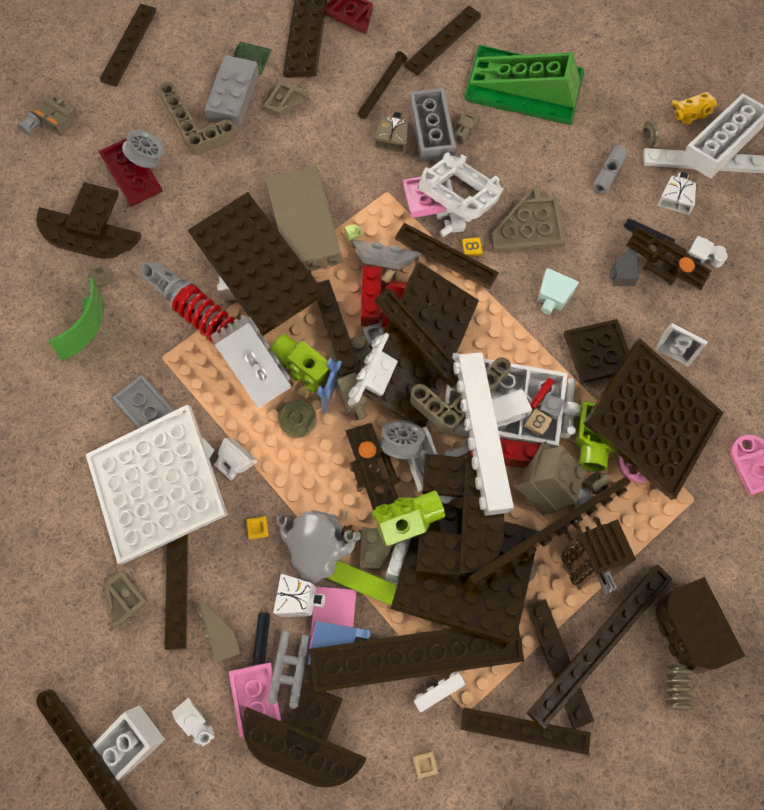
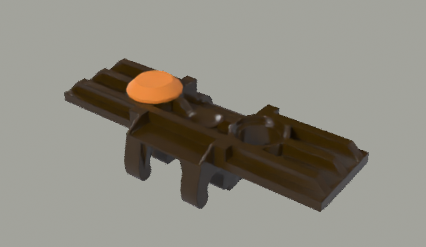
[626,226,712,291]
[345,422,401,510]

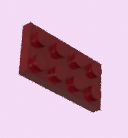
[98,138,163,207]

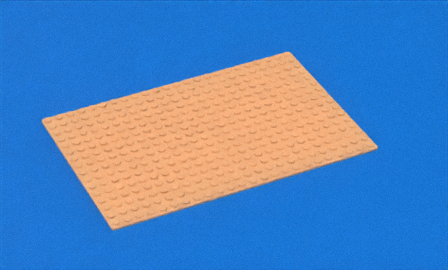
[162,192,694,710]

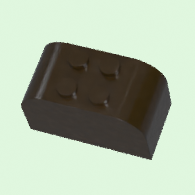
[656,577,745,673]

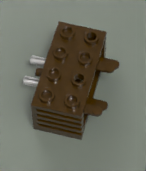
[561,516,636,594]

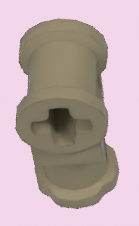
[453,110,481,145]

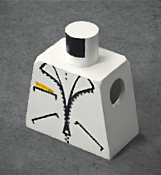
[657,172,696,215]
[273,574,325,617]

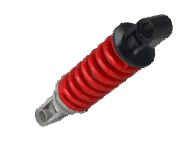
[140,262,235,346]

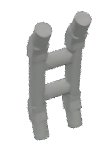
[268,631,311,709]

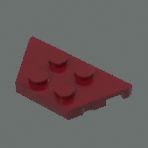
[325,0,374,34]

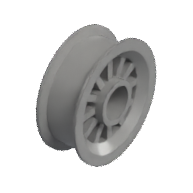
[122,130,164,168]
[380,420,425,459]

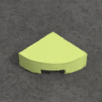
[345,225,364,241]

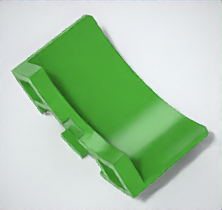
[49,277,104,360]

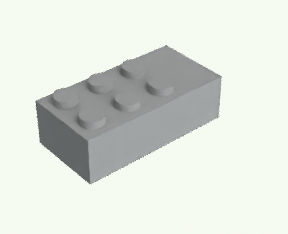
[205,55,259,128]
[409,88,456,162]

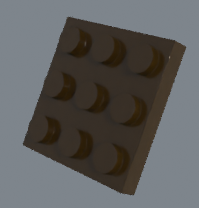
[564,319,629,384]

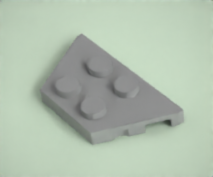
[352,239,421,270]

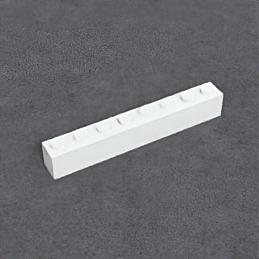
[454,352,514,516]

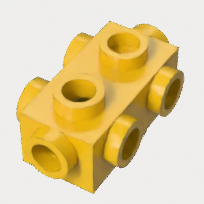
[671,92,717,125]

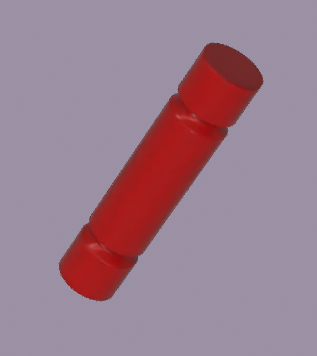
[530,378,554,409]

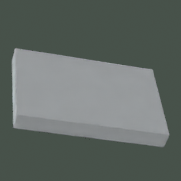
[111,374,174,429]

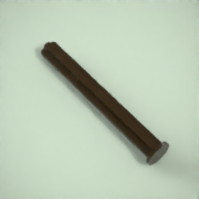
[358,51,407,119]

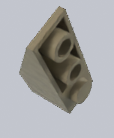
[197,600,242,664]

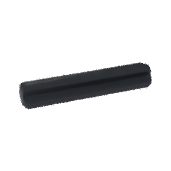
[624,218,675,243]
[252,612,271,666]

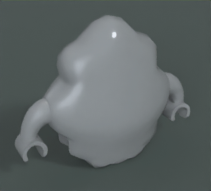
[277,510,361,584]

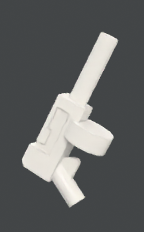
[436,179,466,237]
[560,378,581,439]

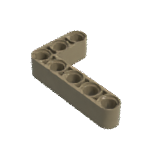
[159,81,236,155]
[410,357,511,434]

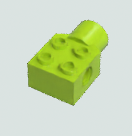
[270,334,331,393]
[574,401,614,472]
[371,491,445,546]

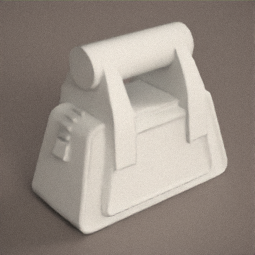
[214,438,257,481]

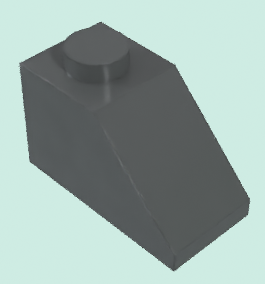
[609,248,639,286]

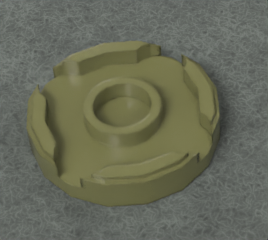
[278,400,317,438]

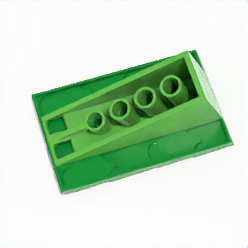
[465,45,584,125]

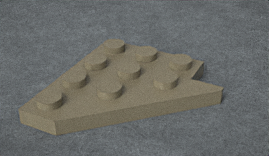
[491,185,565,252]

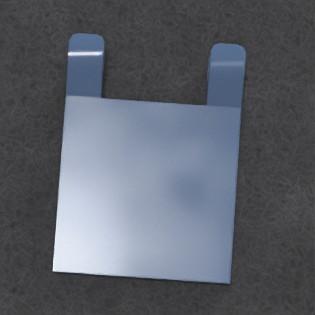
[316,358,342,413]
[308,621,371,664]

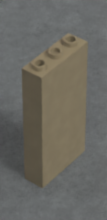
[265,166,342,270]

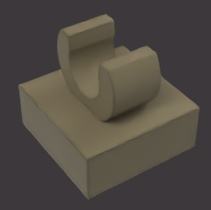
[90,265,114,288]
[582,471,610,496]

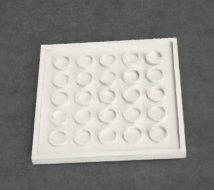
[86,405,228,565]

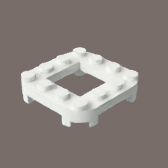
[418,152,504,222]

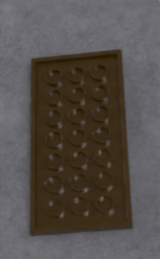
[187,192,326,336]
[362,262,479,428]

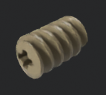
[666,664,694,711]

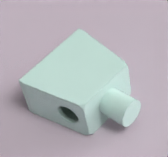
[537,268,579,315]

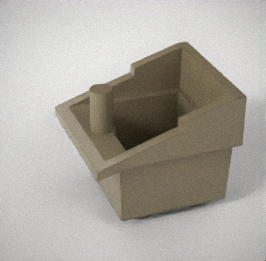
[515,441,585,515]

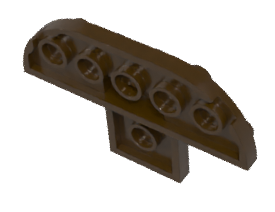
[36,182,142,259]
[242,683,367,787]

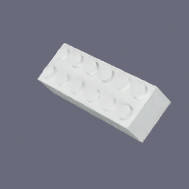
[681,94,764,179]

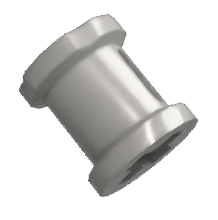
[17,112,41,136]

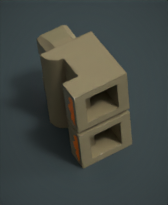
[32,95,77,136]

